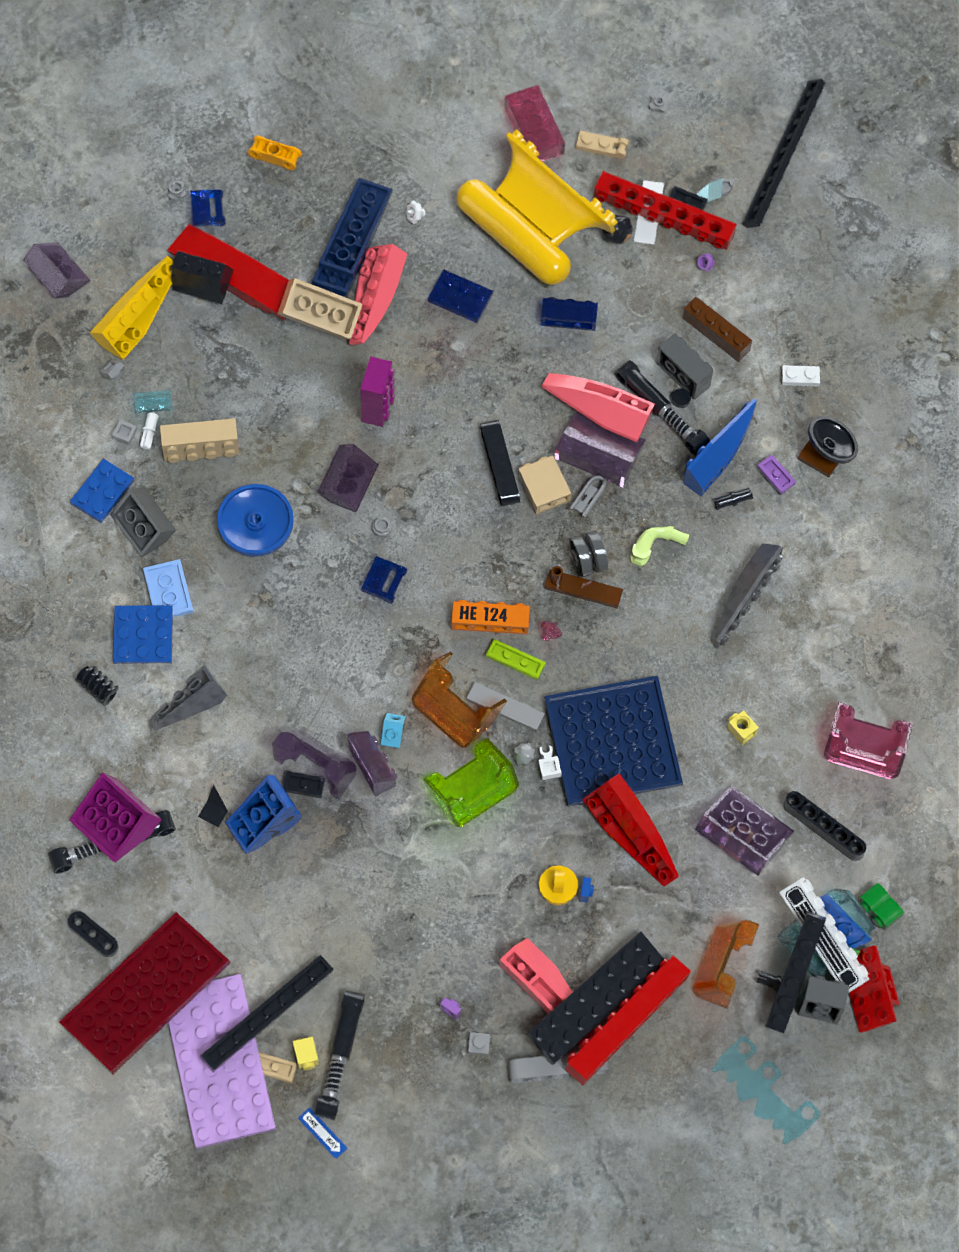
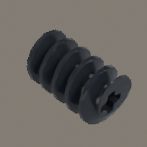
[76,666,119,706]

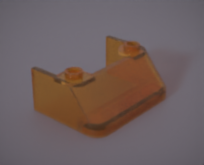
[412,651,507,748]

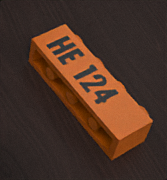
[452,600,530,634]

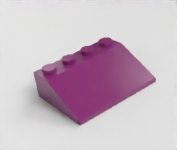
[69,772,162,863]

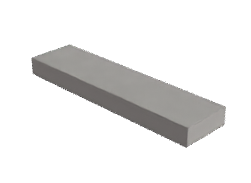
[467,682,545,732]

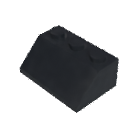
[171,251,234,304]

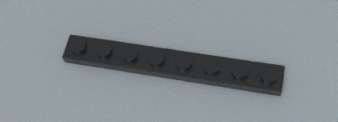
[200,955,334,1072]

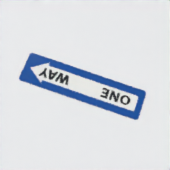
[298,1108,347,1159]

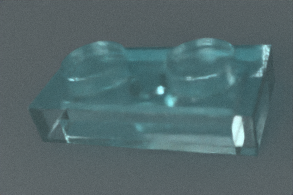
[134,390,173,413]

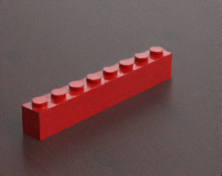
[565,955,691,1086]

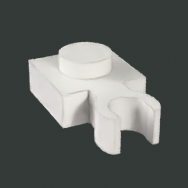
[539,746,562,780]

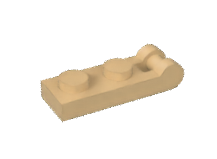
[576,130,629,159]

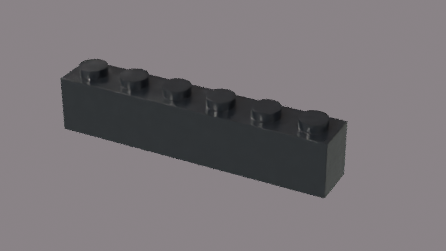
[765,911,826,1034]

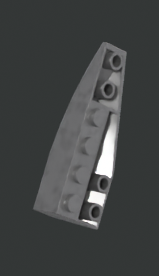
[714,543,784,649]

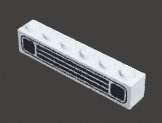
[780,877,869,993]

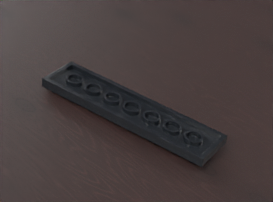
[526,931,664,1065]

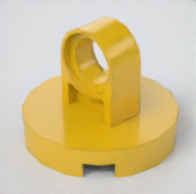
[539,866,578,905]

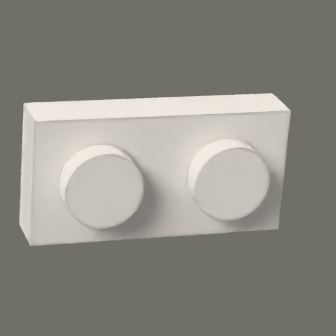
[782,365,820,386]

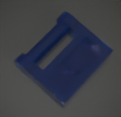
[190,189,226,226]
[361,556,408,604]

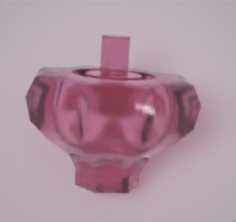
[541,620,563,641]

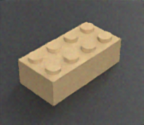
[277,278,363,340]
[160,418,239,463]

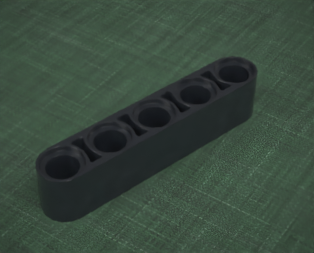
[480,420,520,506]
[784,791,867,861]

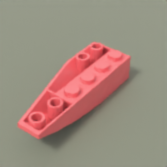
[349,244,408,345]
[542,373,655,442]
[499,938,596,1045]

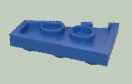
[820,894,871,948]

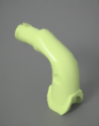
[631,526,689,566]

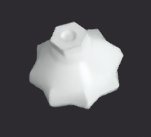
[405,201,425,224]

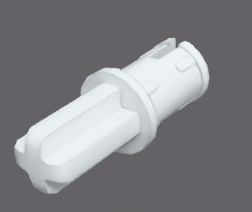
[140,413,159,450]

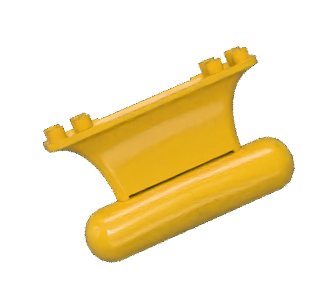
[456,129,618,285]

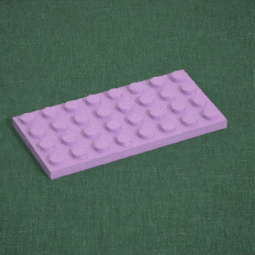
[169,974,276,1149]

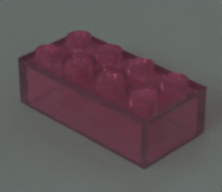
[504,85,565,161]

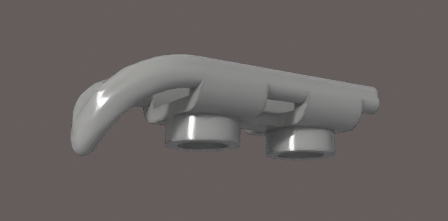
[569,476,606,518]

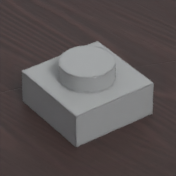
[99,359,124,379]
[112,420,137,445]
[468,1032,490,1056]

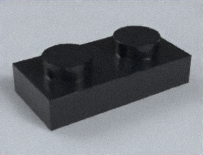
[669,186,708,211]
[283,771,325,798]

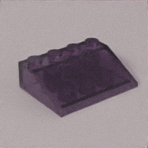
[555,411,646,487]
[695,785,794,876]

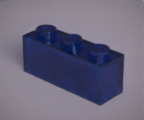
[540,297,598,331]

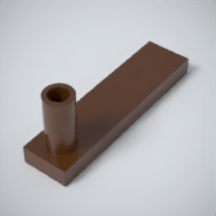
[544,566,623,609]

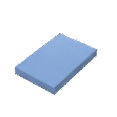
[143,559,194,618]

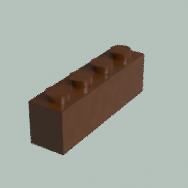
[682,296,752,362]

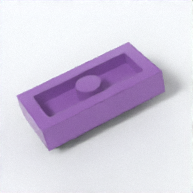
[757,455,796,495]

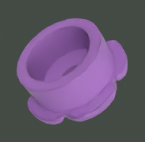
[697,253,715,271]

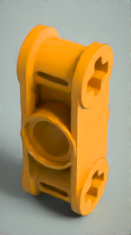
[247,136,302,170]

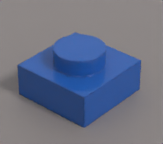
[580,877,594,903]

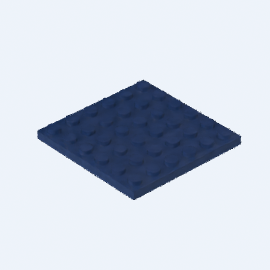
[544,675,683,807]

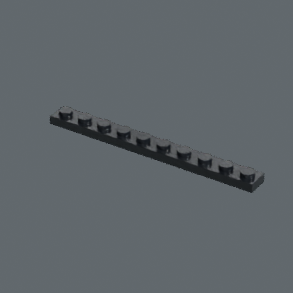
[742,79,826,228]

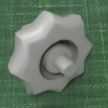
[513,743,535,765]

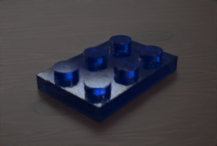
[428,269,493,323]

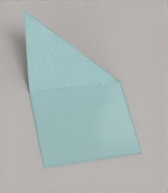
[697,178,723,202]

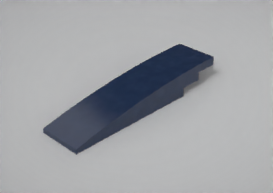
[312,178,393,298]

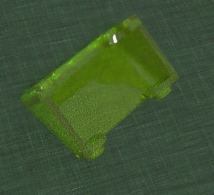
[423,738,519,827]

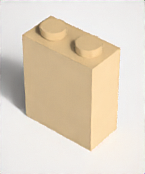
[518,456,571,514]

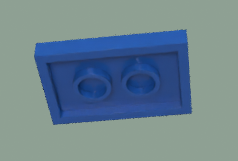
[70,458,135,523]

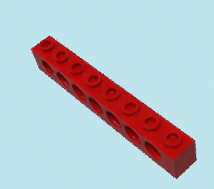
[594,171,737,250]

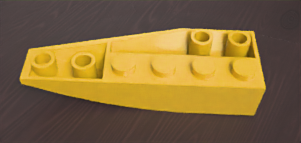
[90,256,173,360]

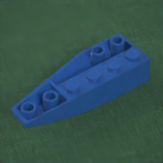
[683,398,757,497]

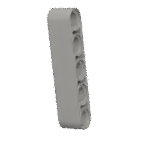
[508,1052,609,1083]

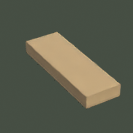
[259,1053,298,1083]

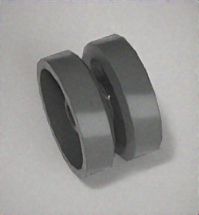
[569,530,608,578]

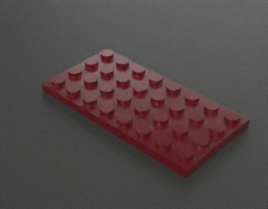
[59,912,230,1075]

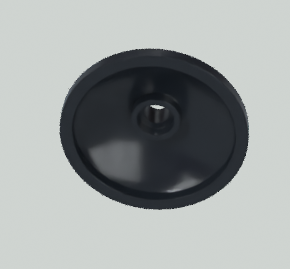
[808,416,858,464]

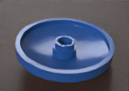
[217,484,294,557]

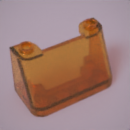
[693,920,759,1009]

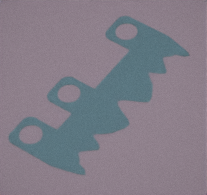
[712,1036,821,1144]

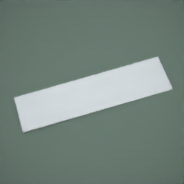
[634,180,664,244]

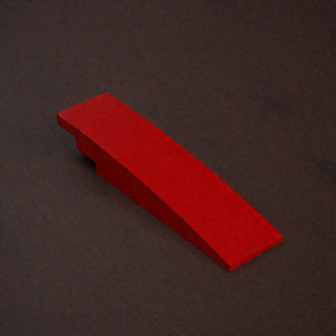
[167,224,289,320]

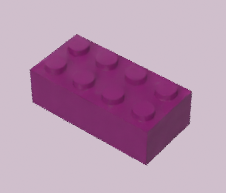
[360,356,395,427]

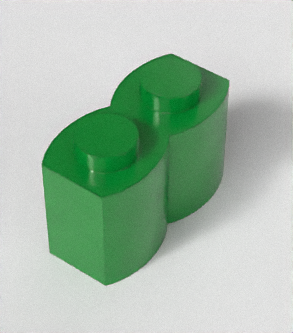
[859,883,904,930]

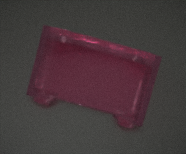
[824,702,913,779]

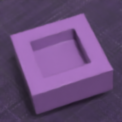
[440,998,461,1020]

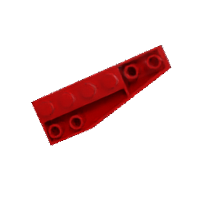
[582,773,679,887]

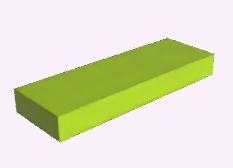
[486,639,546,681]

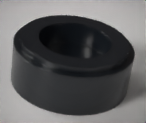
[672,389,691,408]

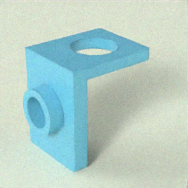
[381,713,406,748]

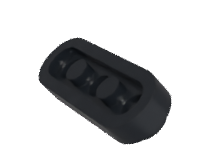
[68,911,119,957]

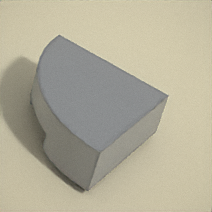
[716,178,734,197]

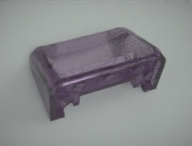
[272,730,357,799]

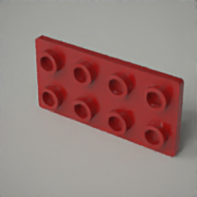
[849,945,900,1033]

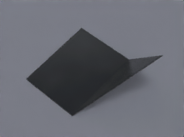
[198,784,228,827]

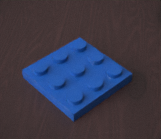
[113,605,173,664]

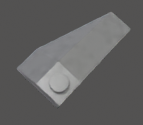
[149,665,227,731]

